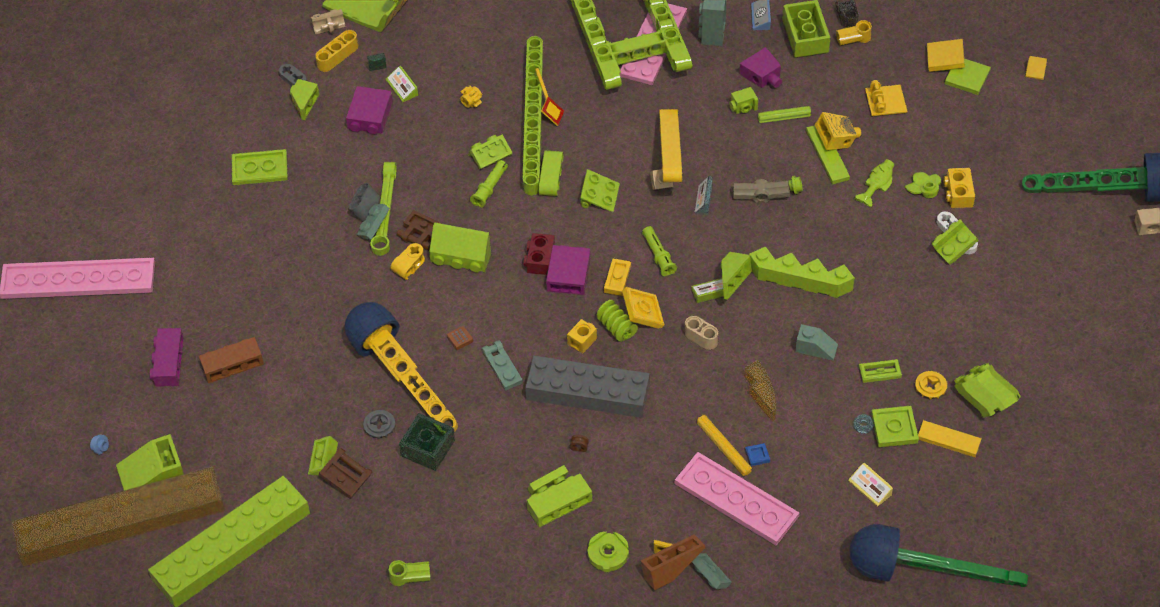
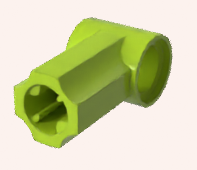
[389,560,430,586]

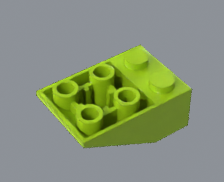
[116,434,185,498]

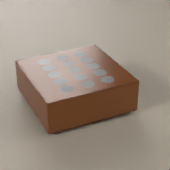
[447,326,473,350]

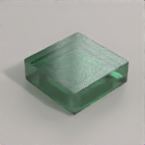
[367,53,387,71]

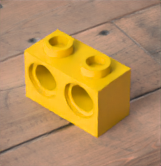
[943,168,975,208]

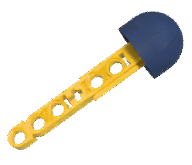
[345,302,458,434]

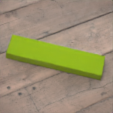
[806,125,850,184]

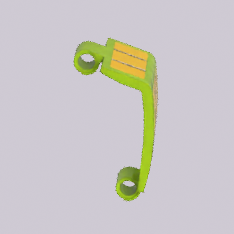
[322,0,407,32]

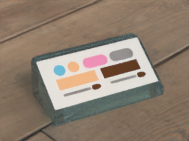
[695,176,713,215]

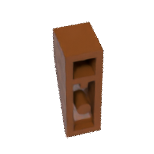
[641,534,705,590]

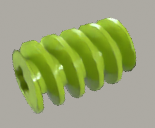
[597,300,638,342]

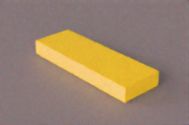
[918,420,982,457]

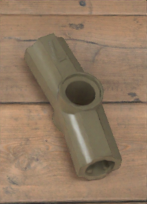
[733,179,790,203]

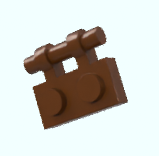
[396,210,442,251]

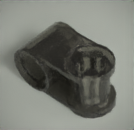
[835,0,859,29]

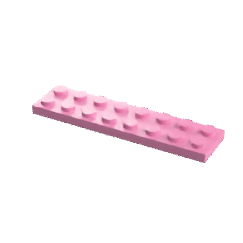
[0,258,155,299]

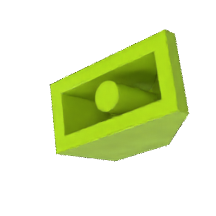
[290,79,319,120]

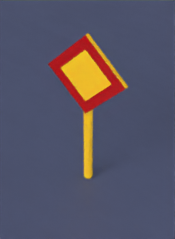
[535,68,564,126]

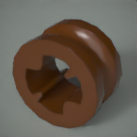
[570,434,589,452]

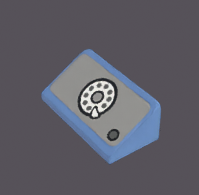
[751,0,771,30]

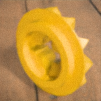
[915,371,947,400]

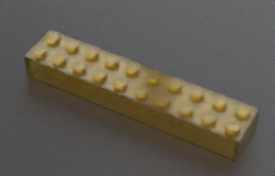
[12,467,225,567]

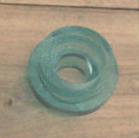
[853,414,874,433]

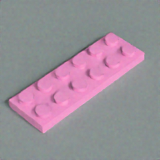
[619,4,687,85]
[675,452,799,546]

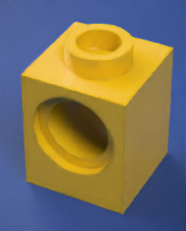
[567,319,597,354]

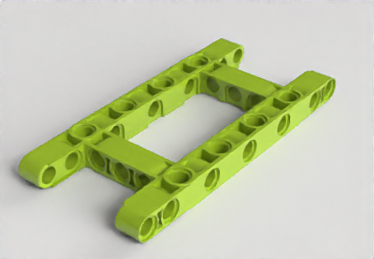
[570,0,692,90]

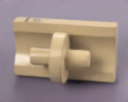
[311,9,346,34]

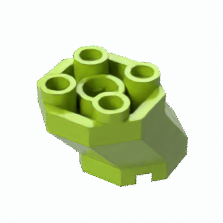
[954,363,1021,418]

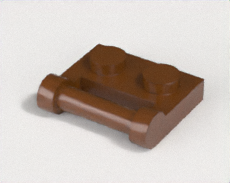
[319,448,373,499]

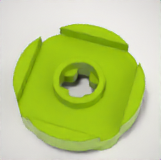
[588,531,629,572]

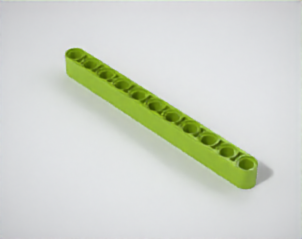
[523,36,543,196]

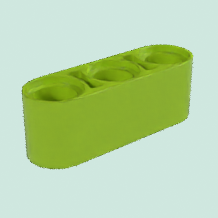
[539,150,563,196]

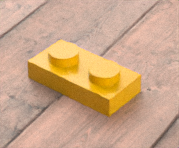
[604,259,631,296]

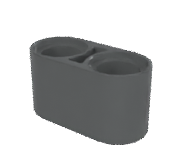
[349,183,380,221]

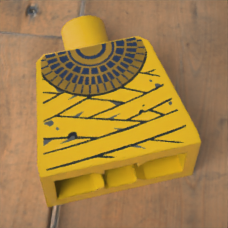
[815,112,861,150]

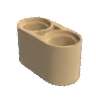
[685,316,718,350]

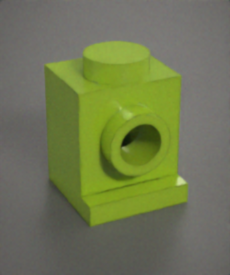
[729,87,758,114]

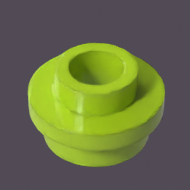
[789,176,803,194]

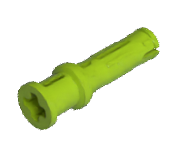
[470,160,508,208]
[642,226,677,276]

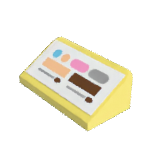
[848,463,893,507]

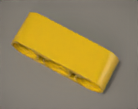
[315,30,358,72]

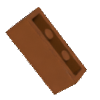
[199,337,264,384]

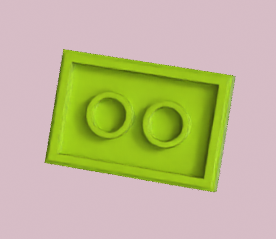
[232,149,288,185]

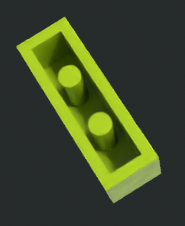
[527,474,592,527]

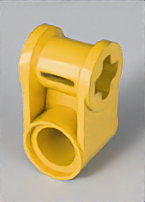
[391,243,425,280]

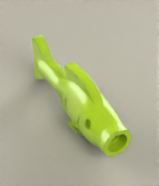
[855,159,894,207]

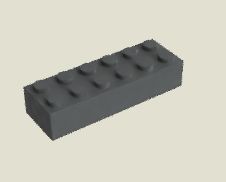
[526,356,650,418]

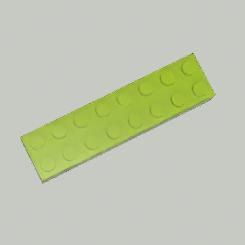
[148,476,310,607]

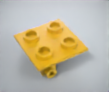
[865,80,907,116]

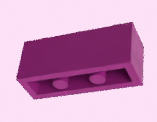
[150,328,184,387]

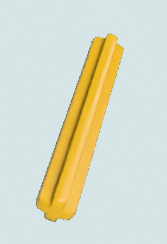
[697,415,752,476]

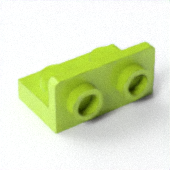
[468,134,513,170]
[932,219,979,265]

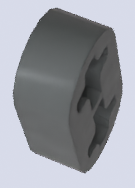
[279,64,307,86]

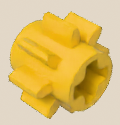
[460,86,482,108]

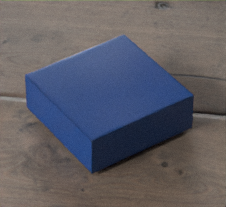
[745,443,770,466]

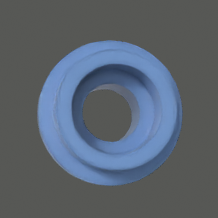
[90,434,109,455]

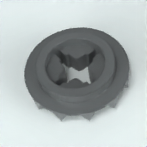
[363,410,396,439]

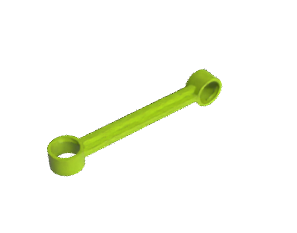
[370,162,397,256]

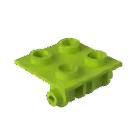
[580,169,620,212]

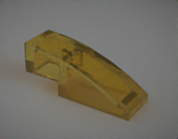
[744,360,776,422]

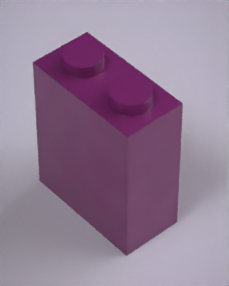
[346,86,393,134]
[546,245,591,295]

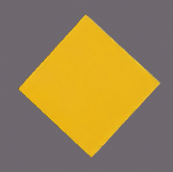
[927,39,965,72]
[622,287,664,329]

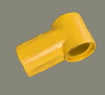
[836,20,872,45]

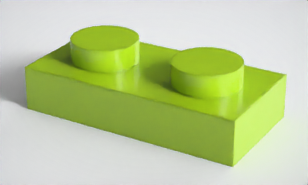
[528,465,568,496]

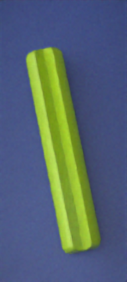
[758,106,811,123]

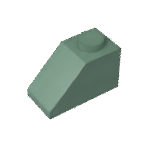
[796,324,838,361]

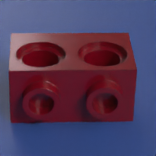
[524,233,555,275]

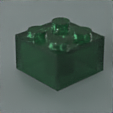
[399,413,455,471]

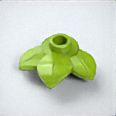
[905,172,941,198]

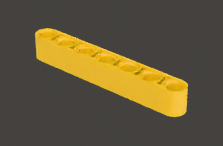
[659,109,682,183]

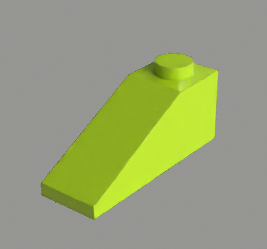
[721,252,752,300]

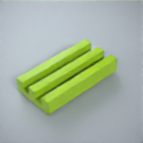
[859,359,902,383]

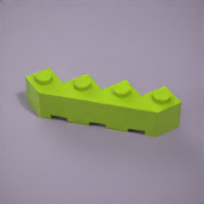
[749,247,855,298]

